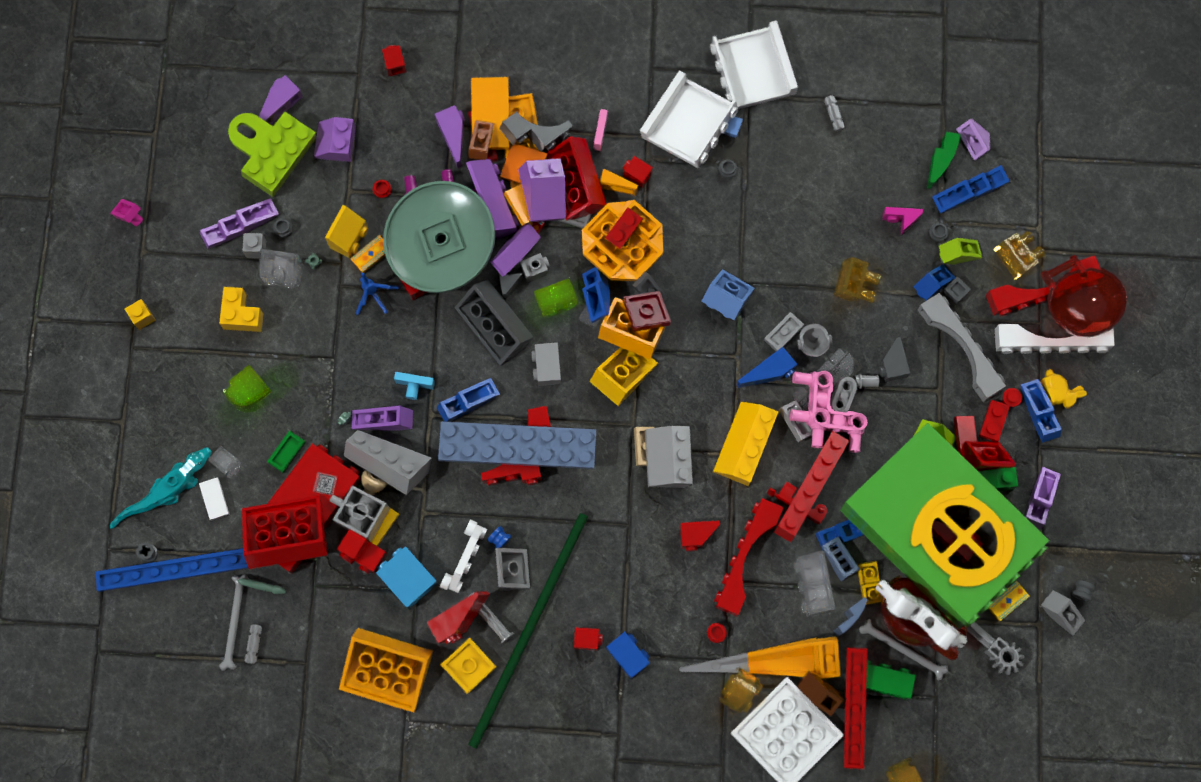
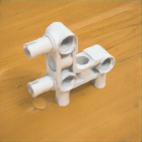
[876,580,967,650]

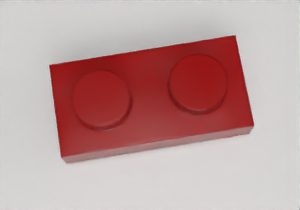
[605,207,644,250]
[979,400,1010,442]

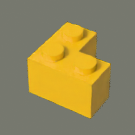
[219,287,263,332]

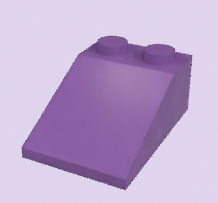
[518,159,566,222]

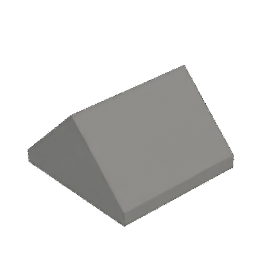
[496,548,530,591]

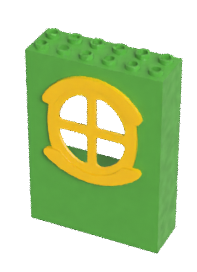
[840,423,1049,629]

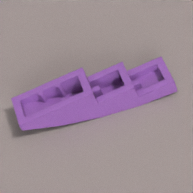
[200,198,279,249]

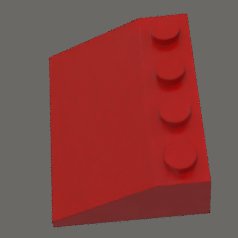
[242,495,328,569]

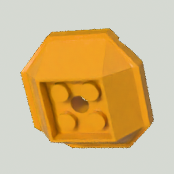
[582,200,663,281]

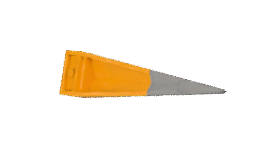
[679,637,840,679]

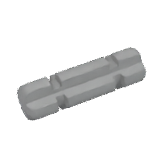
[824,96,845,131]
[245,624,262,664]

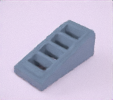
[822,536,860,582]

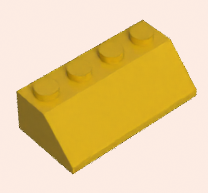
[713,402,778,486]

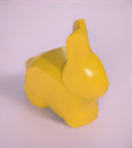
[1040,369,1087,409]

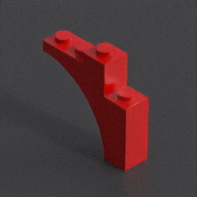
[481,406,551,486]

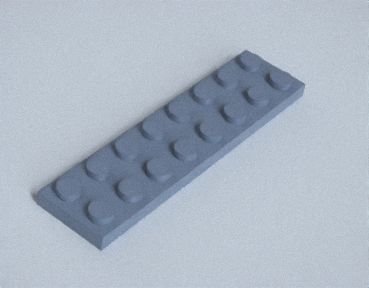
[438,421,596,469]

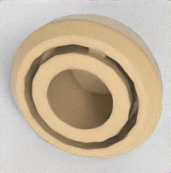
[362,470,388,496]

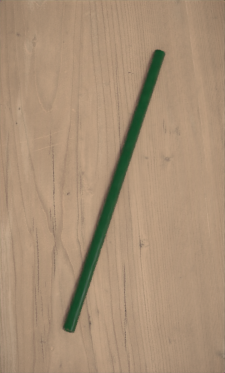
[468,513,588,749]

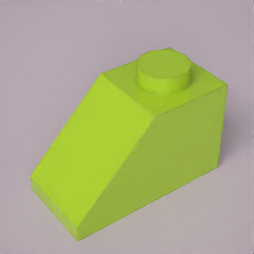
[939,238,982,265]

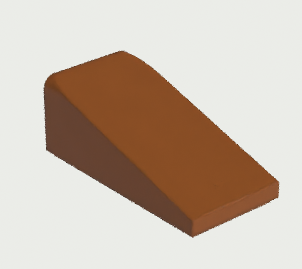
[469,120,494,160]

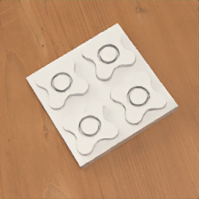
[730,677,844,782]

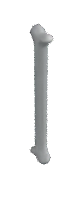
[219,575,249,670]
[859,619,948,680]

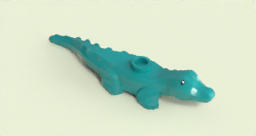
[110,447,212,529]

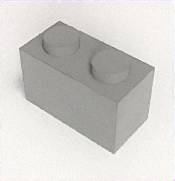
[532,342,561,386]

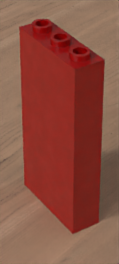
[242,443,362,574]

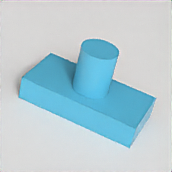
[394,372,435,400]

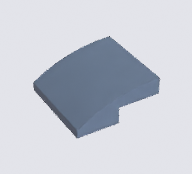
[833,597,867,637]

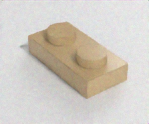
[634,427,654,466]

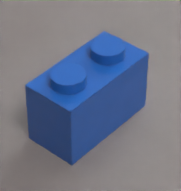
[606,632,650,679]

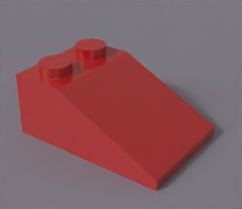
[427,591,490,644]

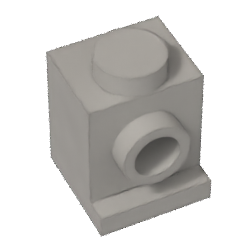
[520,253,550,282]

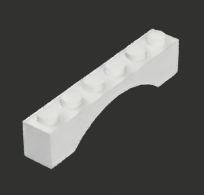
[995,323,1115,354]

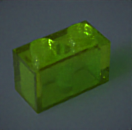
[534,278,578,317]

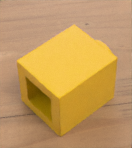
[125,299,156,330]

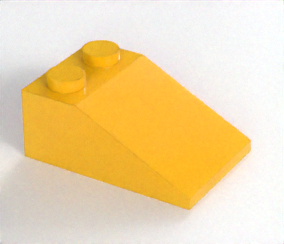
[589,347,658,406]

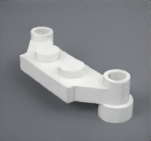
[440,519,487,593]

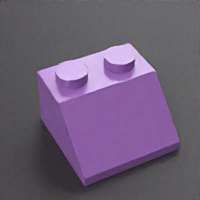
[314,117,356,162]

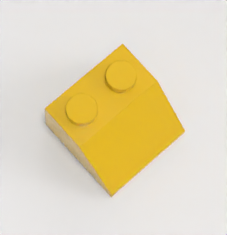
[325,205,368,258]

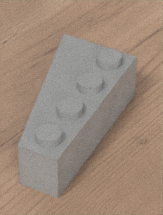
[344,430,432,495]

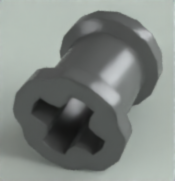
[136,542,158,562]

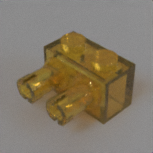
[994,231,1045,280]
[833,257,881,303]

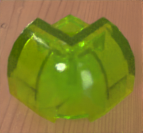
[222,365,272,412]

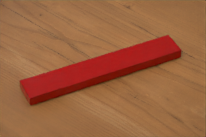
[843,647,867,769]

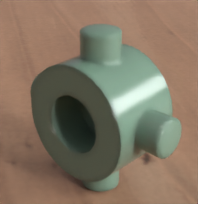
[305,253,322,270]
[338,412,352,425]

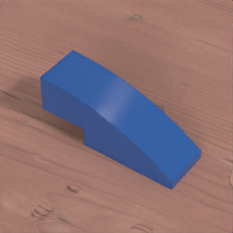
[582,267,610,323]
[437,378,500,422]
[1020,379,1062,443]

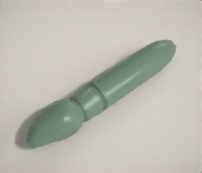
[238,578,286,594]

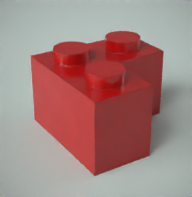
[337,529,387,574]

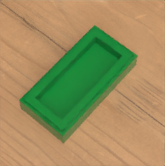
[267,430,306,473]

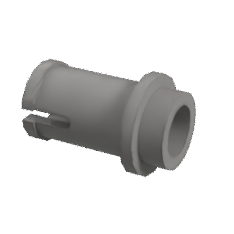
[854,374,879,389]

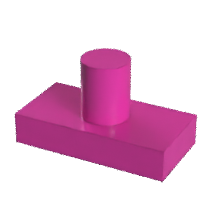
[111,199,143,226]

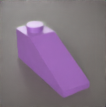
[259,75,303,125]
[435,105,465,168]
[351,406,413,431]

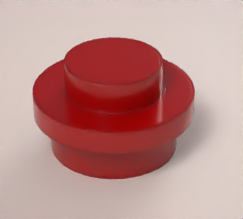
[373,180,392,198]
[1002,388,1022,407]
[707,623,727,643]

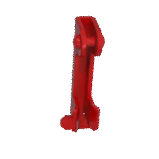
[767,482,827,525]

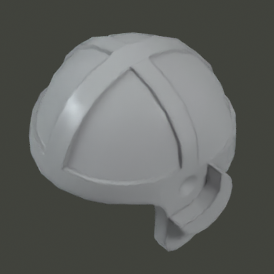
[798,323,832,357]

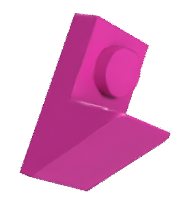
[882,207,923,235]

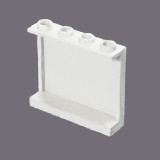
[710,21,798,109]
[640,71,738,168]

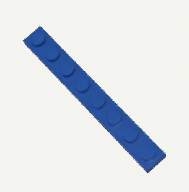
[95,548,248,592]

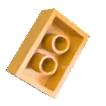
[598,297,665,360]

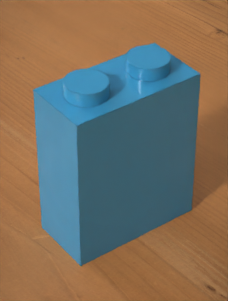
[376,546,438,610]

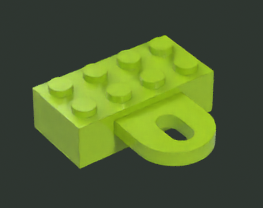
[228,111,316,197]

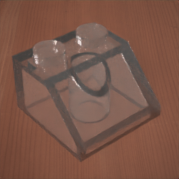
[259,249,304,288]

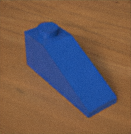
[737,347,797,388]

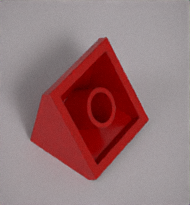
[964,441,1016,471]

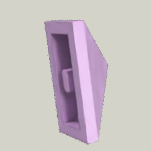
[956,119,990,160]

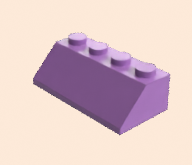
[466,159,520,239]

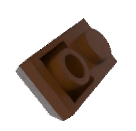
[797,671,843,716]

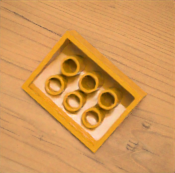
[339,628,433,713]

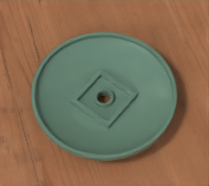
[383,181,495,293]

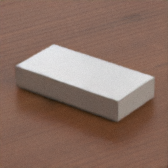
[199,477,230,521]

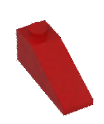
[931,520,983,563]

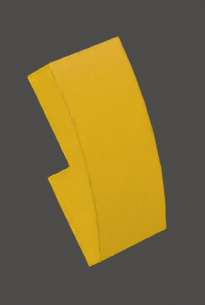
[857,561,884,604]

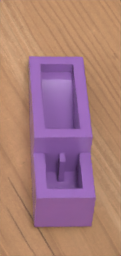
[490,223,541,277]
[1024,467,1061,531]

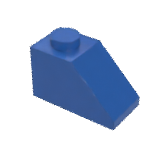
[914,264,956,300]

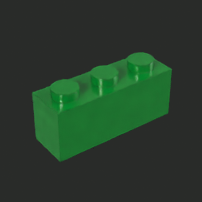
[866,660,916,700]

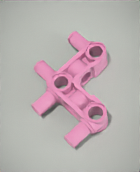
[789,371,867,453]

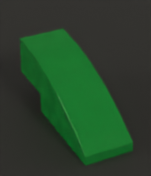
[927,132,961,189]

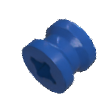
[487,526,512,548]

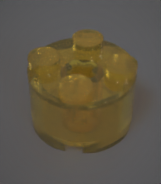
[718,667,763,714]
[885,757,922,782]

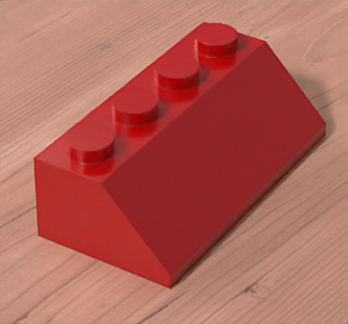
[547,136,607,221]

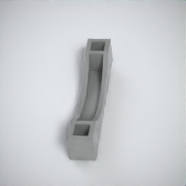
[918,293,1006,402]

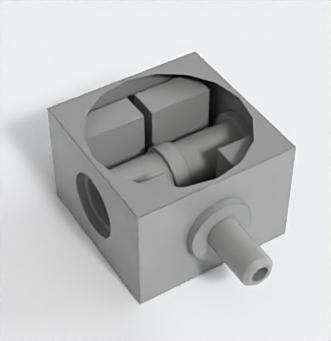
[330,485,390,542]

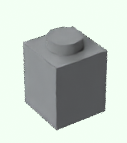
[243,233,266,258]

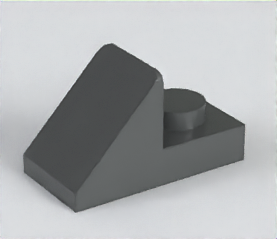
[499,271,523,299]
[632,272,668,302]

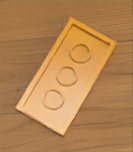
[471,77,510,150]

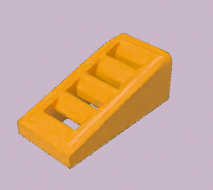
[600,169,638,196]

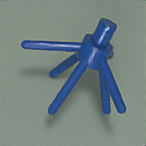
[356,272,400,315]

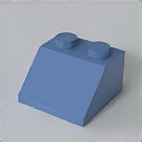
[702,269,755,320]

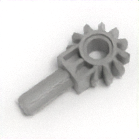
[966,622,1024,675]

